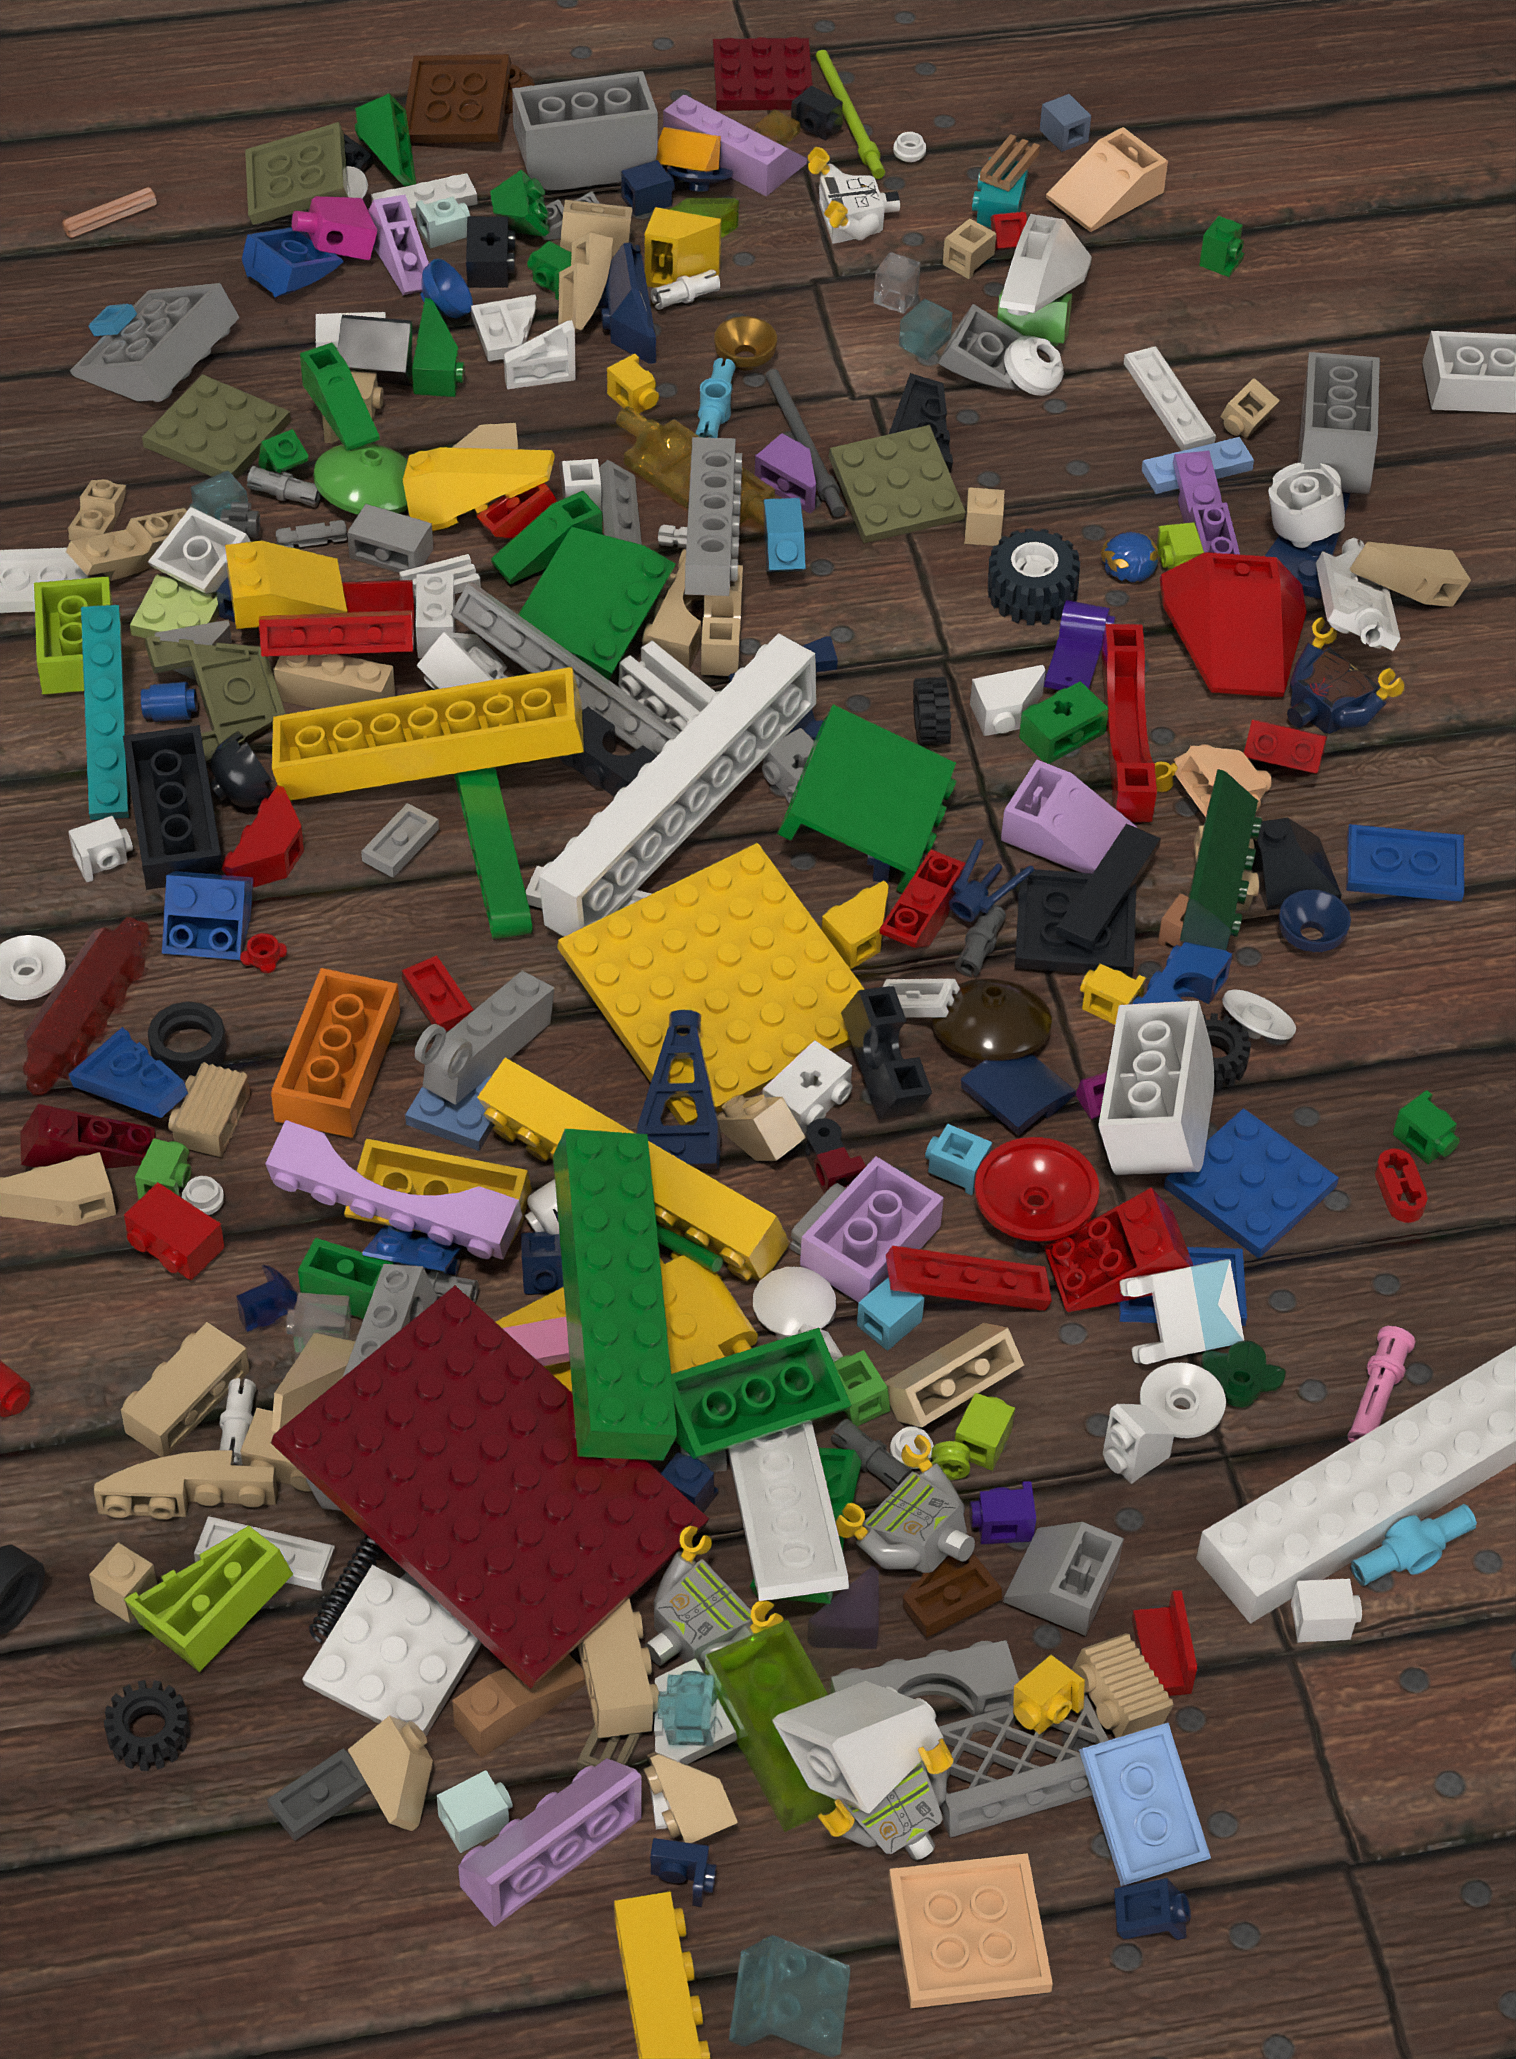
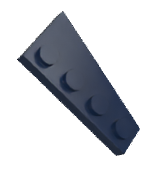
[1265,492,1351,599]

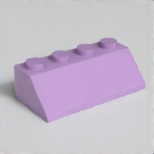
[663,95,807,197]
[458,1758,641,1927]

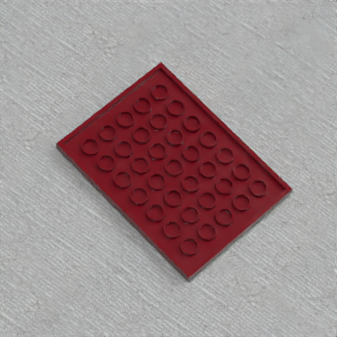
[271,1285,709,1689]

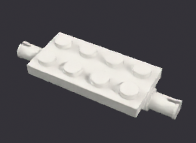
[1316,538,1401,651]

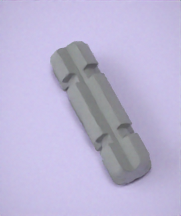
[276,520,347,548]

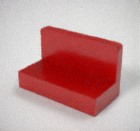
[1132,1590,1197,1696]

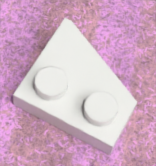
[504,320,576,389]

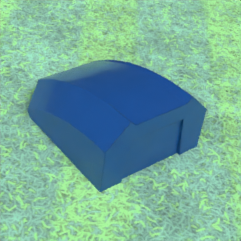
[242,227,344,297]

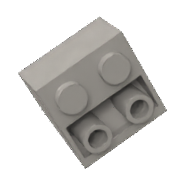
[1003,1522,1124,1636]

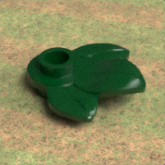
[1201,1340,1286,1407]

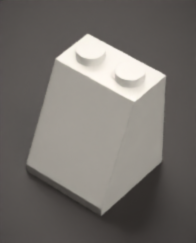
[772,1681,944,1813]

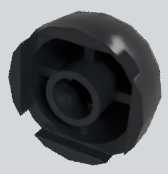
[209,730,276,809]

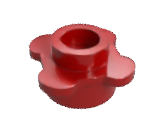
[240,933,287,973]

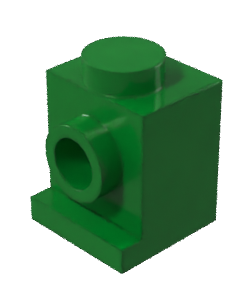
[1199,216,1245,277]
[527,241,572,301]
[1393,1090,1460,1165]

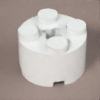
[1268,462,1345,548]

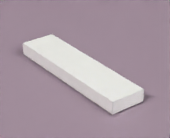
[1124,346,1216,451]

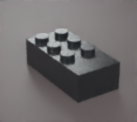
[123,725,223,890]

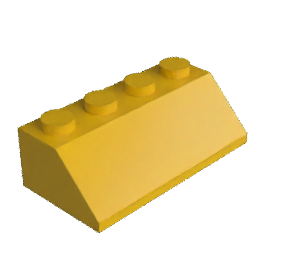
[344,1138,532,1246]

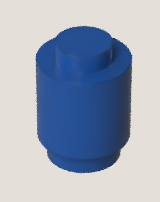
[141,682,198,722]

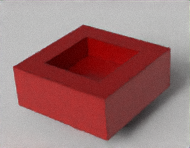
[990,212,1027,251]

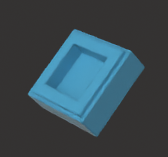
[88,304,137,336]

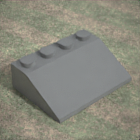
[70,283,240,402]

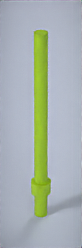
[815,50,885,179]

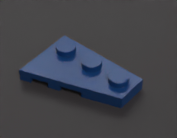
[69,1027,188,1118]

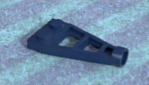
[637,1010,721,1169]

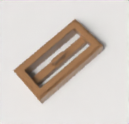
[979,134,1040,191]

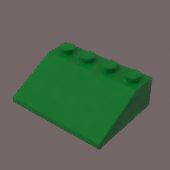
[518,527,676,680]

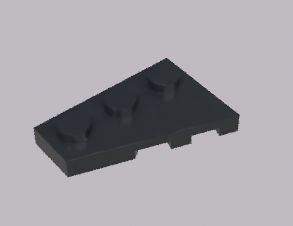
[889,373,953,473]

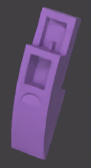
[1173,450,1240,554]

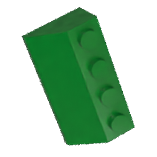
[671,1327,852,1459]

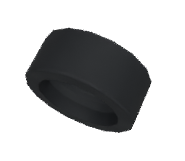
[148,1001,227,1080]
[0,1544,45,1635]

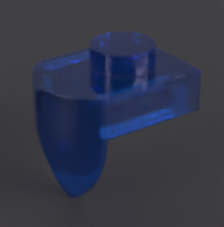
[236,1264,299,1332]

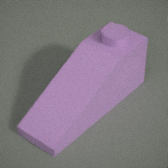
[368,195,429,295]

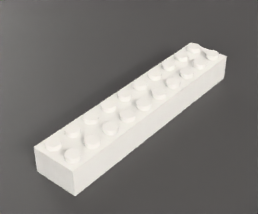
[539,633,816,937]
[1196,1345,1516,1624]

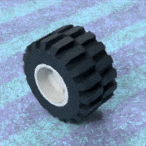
[988,528,1080,626]

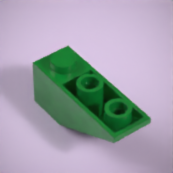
[300,342,380,451]
[491,491,603,584]

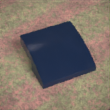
[961,1053,1076,1136]

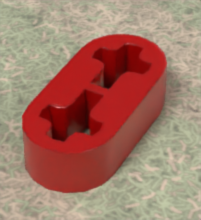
[1375,1149,1428,1223]

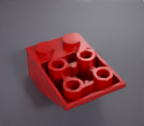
[1044,1187,1194,1312]

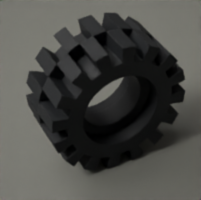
[913,676,951,746]
[1203,1013,1251,1090]
[104,1680,190,1771]

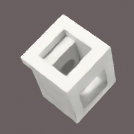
[68,816,133,883]

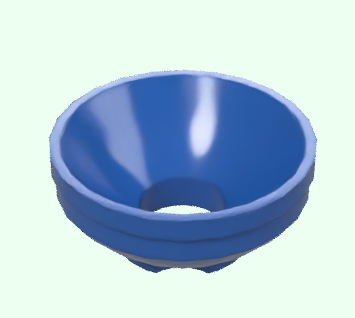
[420,259,473,319]

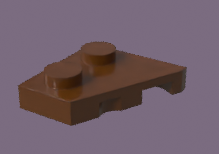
[902,1552,1002,1638]

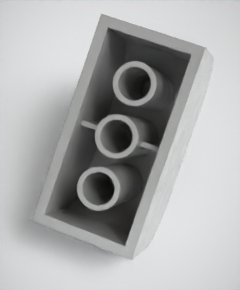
[512,71,658,190]
[1298,352,1380,494]

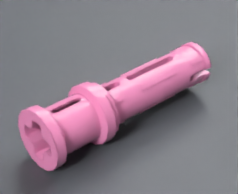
[1348,1326,1416,1443]

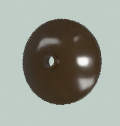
[932,978,1052,1061]

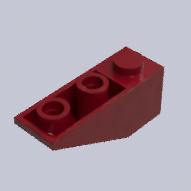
[20,1104,155,1169]

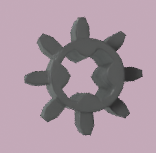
[220,501,261,538]

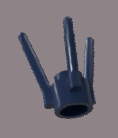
[949,839,1034,922]

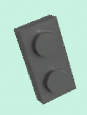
[267,1748,370,1841]

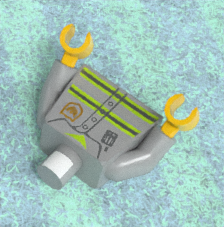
[835,1435,975,1573]
[645,1526,783,1668]
[818,1738,954,1860]

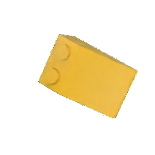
[225,541,347,629]

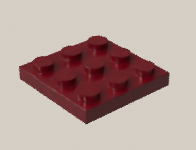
[713,37,813,111]

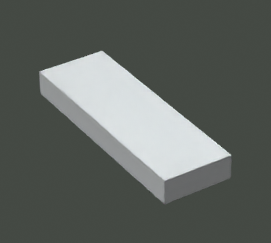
[194,1516,336,1591]

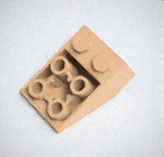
[1046,127,1168,232]

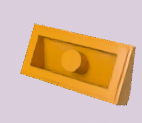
[655,127,721,171]

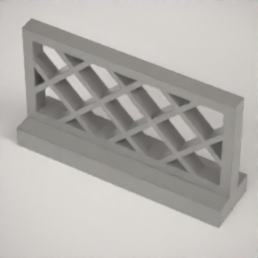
[922,1693,1109,1838]

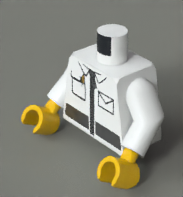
[807,147,900,244]

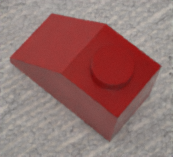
[476,483,558,538]

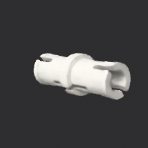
[651,269,720,310]
[220,1378,256,1466]

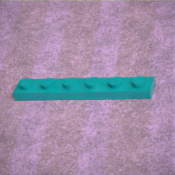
[81,605,129,820]

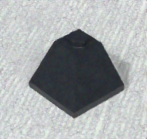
[1252,817,1342,911]

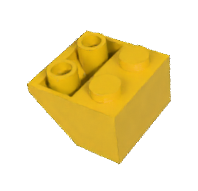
[645,207,721,288]

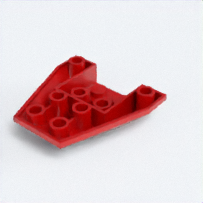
[1159,552,1307,697]

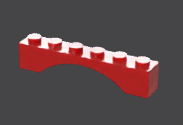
[1101,624,1157,822]

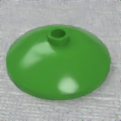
[313,443,408,515]

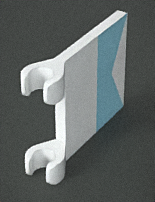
[1120,1259,1244,1364]

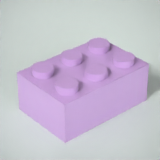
[800,1156,944,1303]

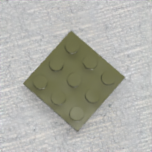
[245,122,348,225]
[142,374,291,485]
[828,425,966,544]

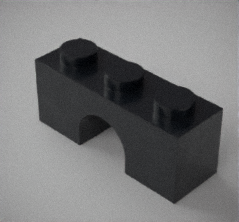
[558,706,658,797]
[841,985,932,1120]

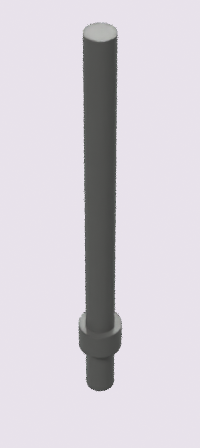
[766,369,846,517]

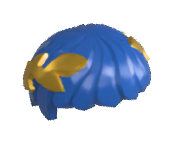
[1101,532,1159,583]

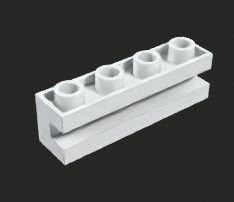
[618,641,716,732]

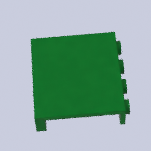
[777,704,956,893]

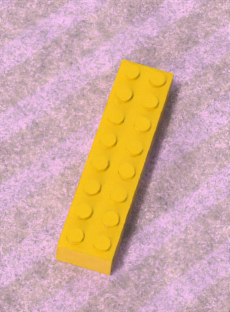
[272,667,584,800]
[477,1057,790,1282]

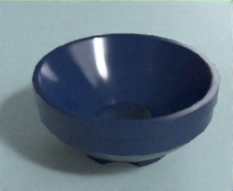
[1279,890,1351,952]

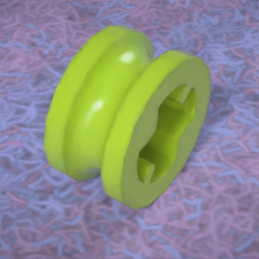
[931,1441,970,1480]

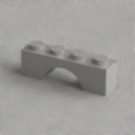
[830,1640,1019,1717]

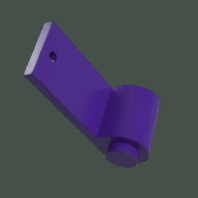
[1044,600,1116,690]

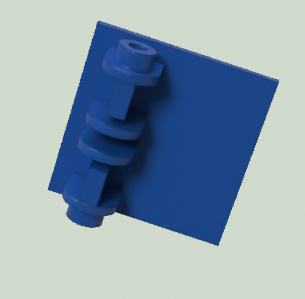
[362,1225,464,1275]

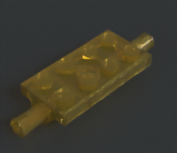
[616,406,775,527]

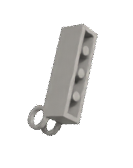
[414,970,555,1105]

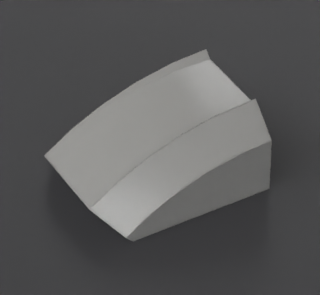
[937,304,1023,391]

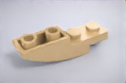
[66,508,187,581]
[94,1450,278,1519]

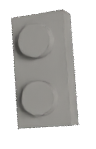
[361,803,439,878]

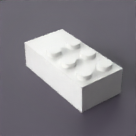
[1422,331,1516,413]

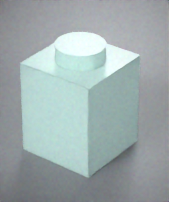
[437,1770,513,1853]

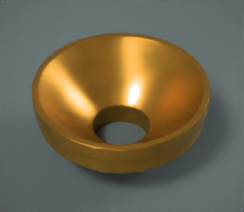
[714,316,777,370]

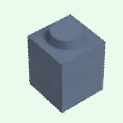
[1040,94,1091,152]

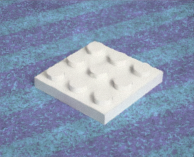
[302,1565,481,1736]

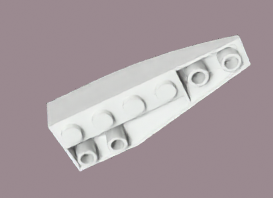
[1000,214,1092,315]

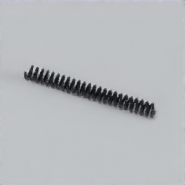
[309,1533,384,1643]

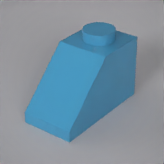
[764,498,805,572]

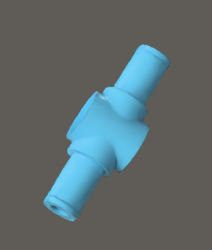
[695,358,736,438]
[1351,1504,1477,1586]

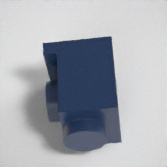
[661,1452,718,1513]

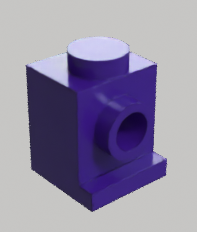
[969,1481,1036,1544]

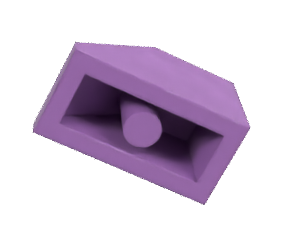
[755,433,816,514]

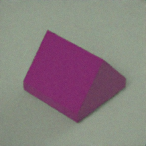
[1076,1071,1108,1119]

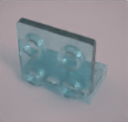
[729,1935,850,2057]

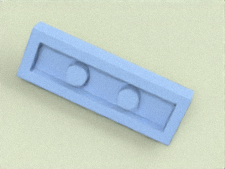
[1142,437,1254,494]

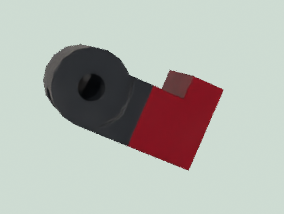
[805,1118,866,1194]

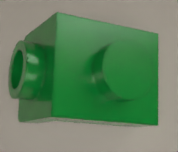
[258,429,308,473]

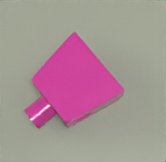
[292,196,378,260]

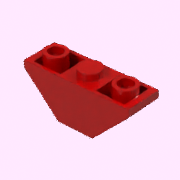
[222,785,304,888]
[879,849,966,948]

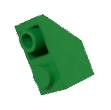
[490,170,550,236]

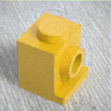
[607,354,659,417]
[1080,964,1146,1025]
[1013,1655,1085,1734]

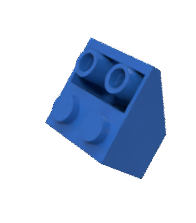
[162,871,253,960]

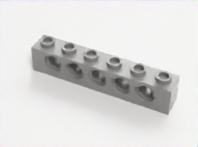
[685,437,742,596]
[306,1264,437,1510]

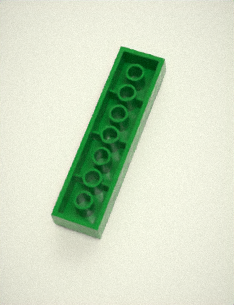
[553,1129,677,1461]

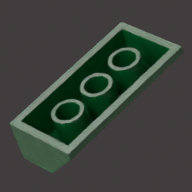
[1179,769,1262,951]

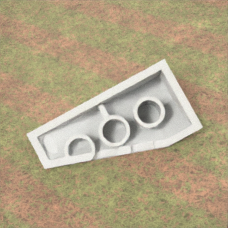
[417,632,508,690]

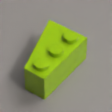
[124,1526,293,1672]

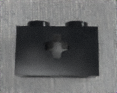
[466,216,515,288]

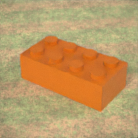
[271,968,400,1138]

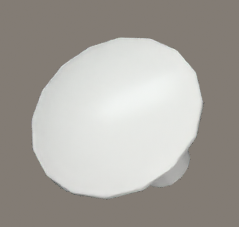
[753,1267,836,1340]

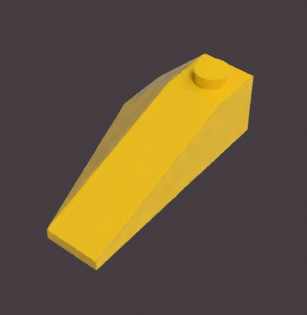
[403,447,555,531]

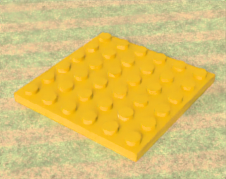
[557,843,864,1125]

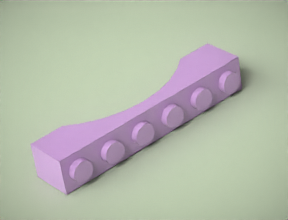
[265,1120,522,1260]

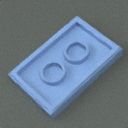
[1079,1723,1211,1886]

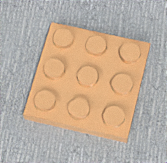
[888,1853,1053,2009]

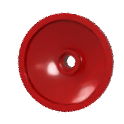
[975,1137,1100,1241]

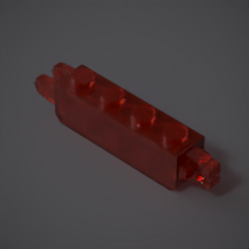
[23,917,150,1096]

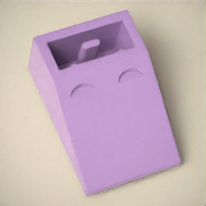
[1001,760,1137,874]

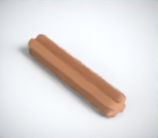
[62,187,157,238]

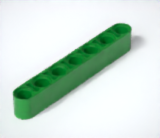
[454,767,532,940]

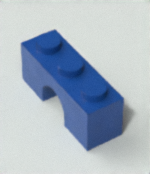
[1132,942,1232,1004]

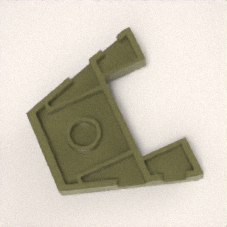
[145,636,285,764]

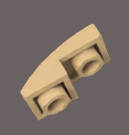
[68,479,126,540]

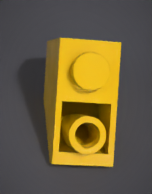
[821,880,889,970]

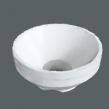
[1004,336,1064,396]

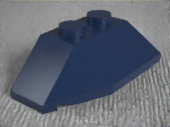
[599,242,656,364]

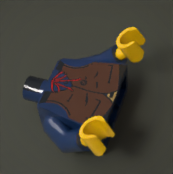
[1287,617,1404,734]

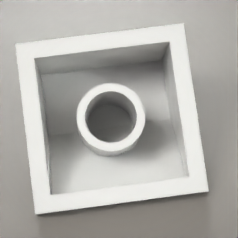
[148,507,251,594]

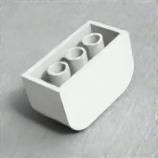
[1098,1001,1214,1175]

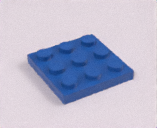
[1164,1108,1339,1259]

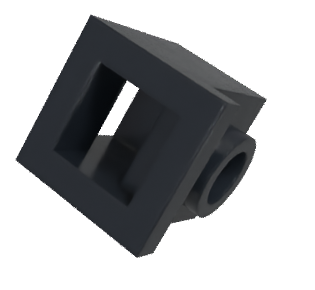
[791,86,843,141]

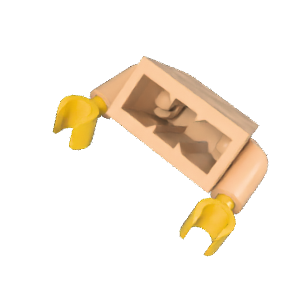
[1155,744,1271,817]

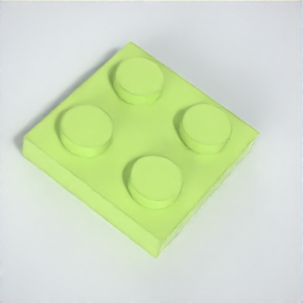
[130,574,219,638]

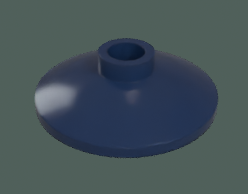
[667,166,733,192]

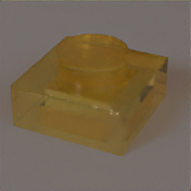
[754,109,800,146]

